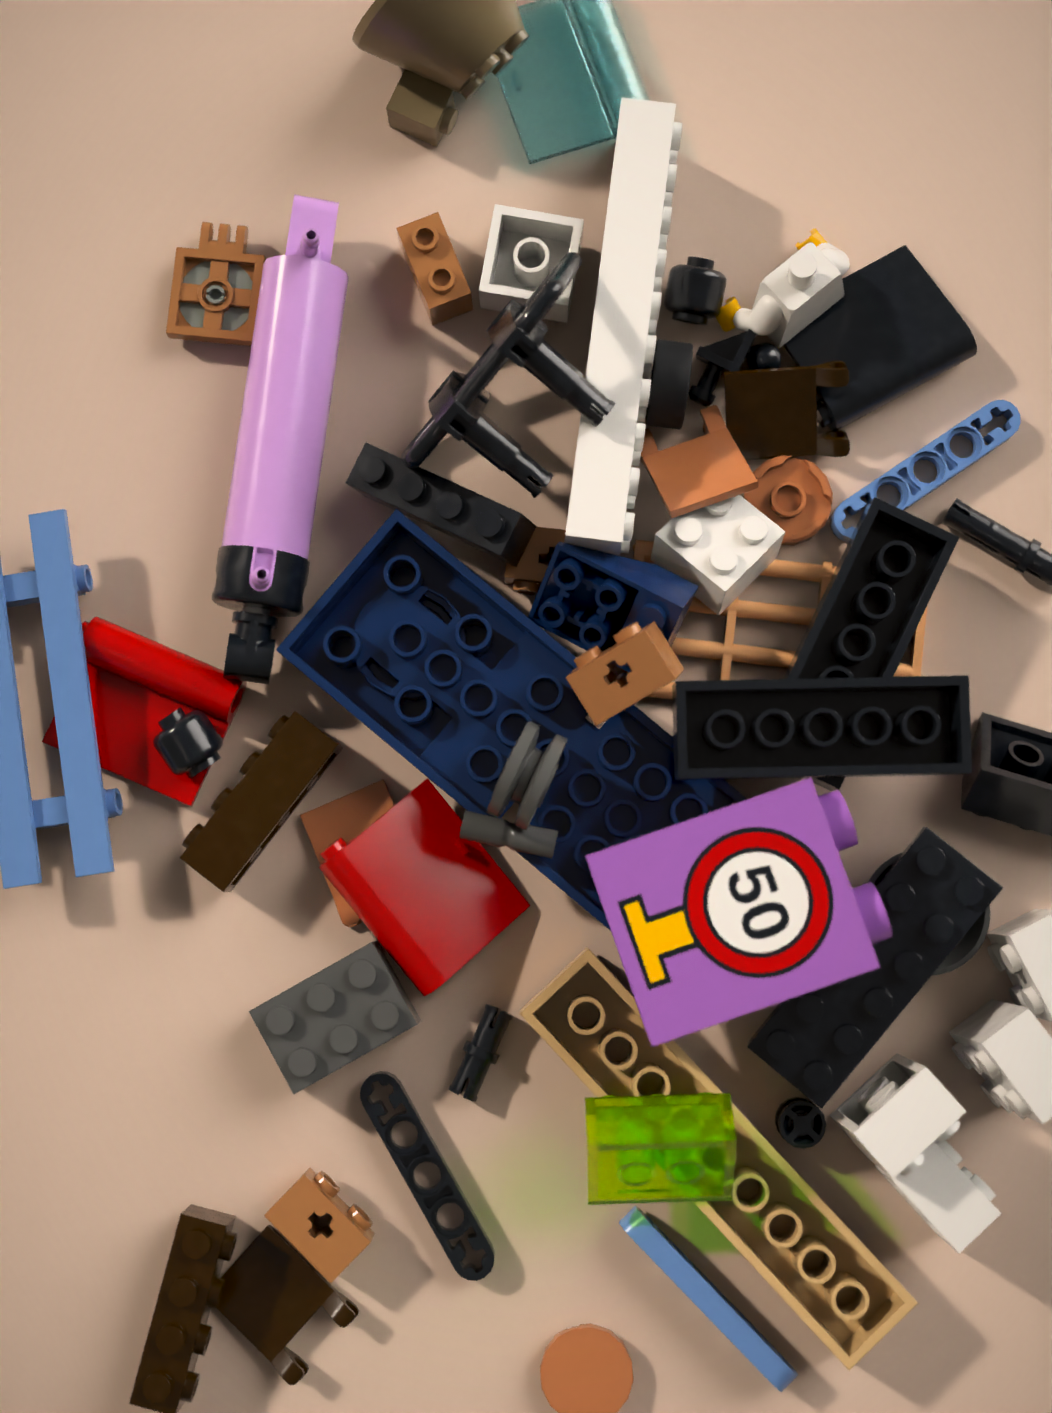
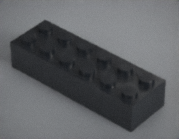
[783,497,959,791]
[672,675,972,780]
[747,827,1003,1109]

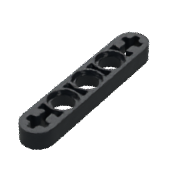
[360,1071,495,1281]

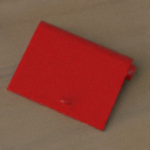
[42,616,247,807]
[319,778,530,996]

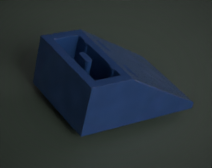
[528,541,699,672]

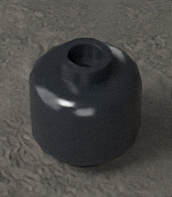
[664,257,726,325]
[153,707,223,778]

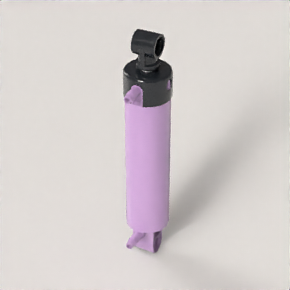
[212,194,348,685]

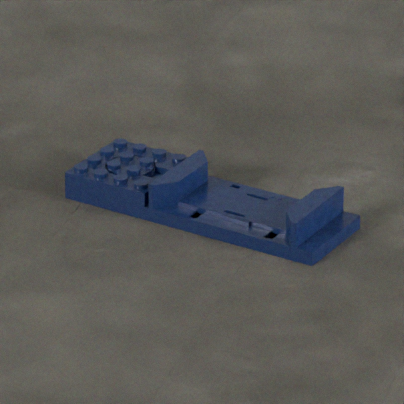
[276,509,747,931]

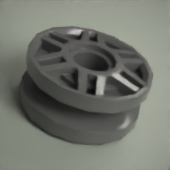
[487,721,568,830]

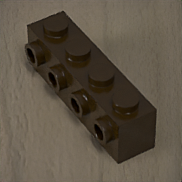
[180,711,343,892]
[129,1204,238,1413]

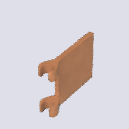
[640,405,759,519]
[300,779,394,927]

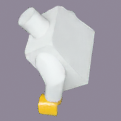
[716,228,850,348]

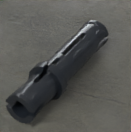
[941,498,1052,586]

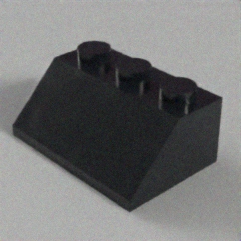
[961,712,1052,836]

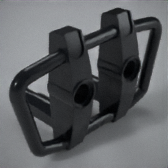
[401,252,615,498]

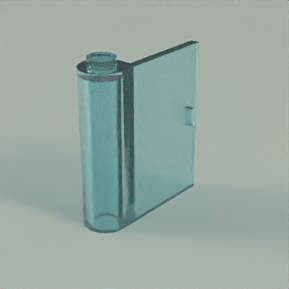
[497,0,650,164]

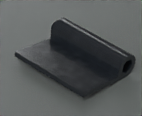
[783,245,977,431]

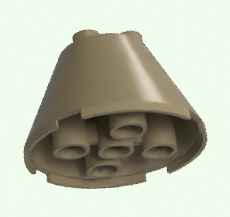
[352,0,530,100]

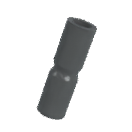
[459,810,558,859]

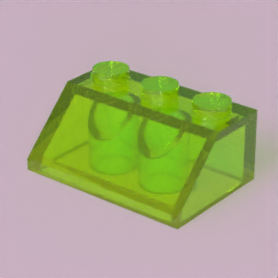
[585,1092,736,1205]

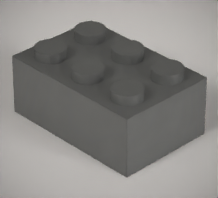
[249,940,421,1094]

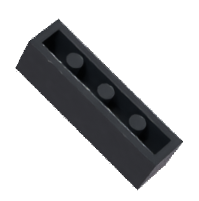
[346,443,536,567]

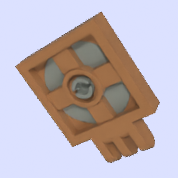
[166,222,266,346]

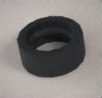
[646,339,693,430]

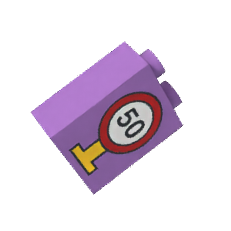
[585,778,892,1047]

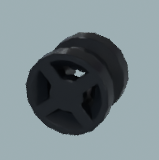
[775,1097,826,1149]

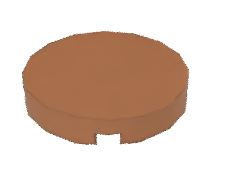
[743,455,833,546]
[540,1323,634,1413]

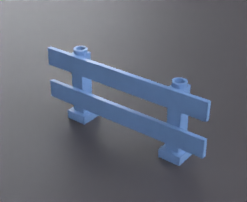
[0,509,123,889]

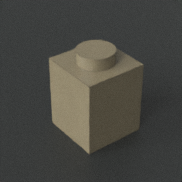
[386,70,458,147]

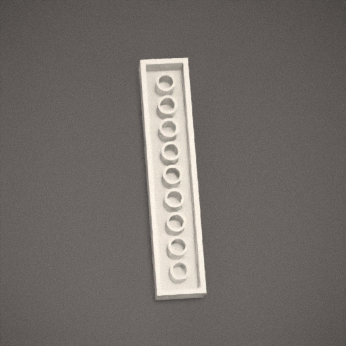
[565,97,682,556]

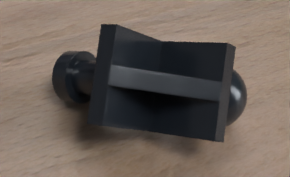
[688,329,781,407]

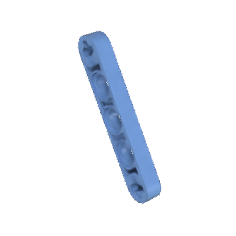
[830,400,1021,542]
[619,1205,798,1392]

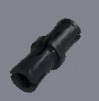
[449,1004,513,1102]

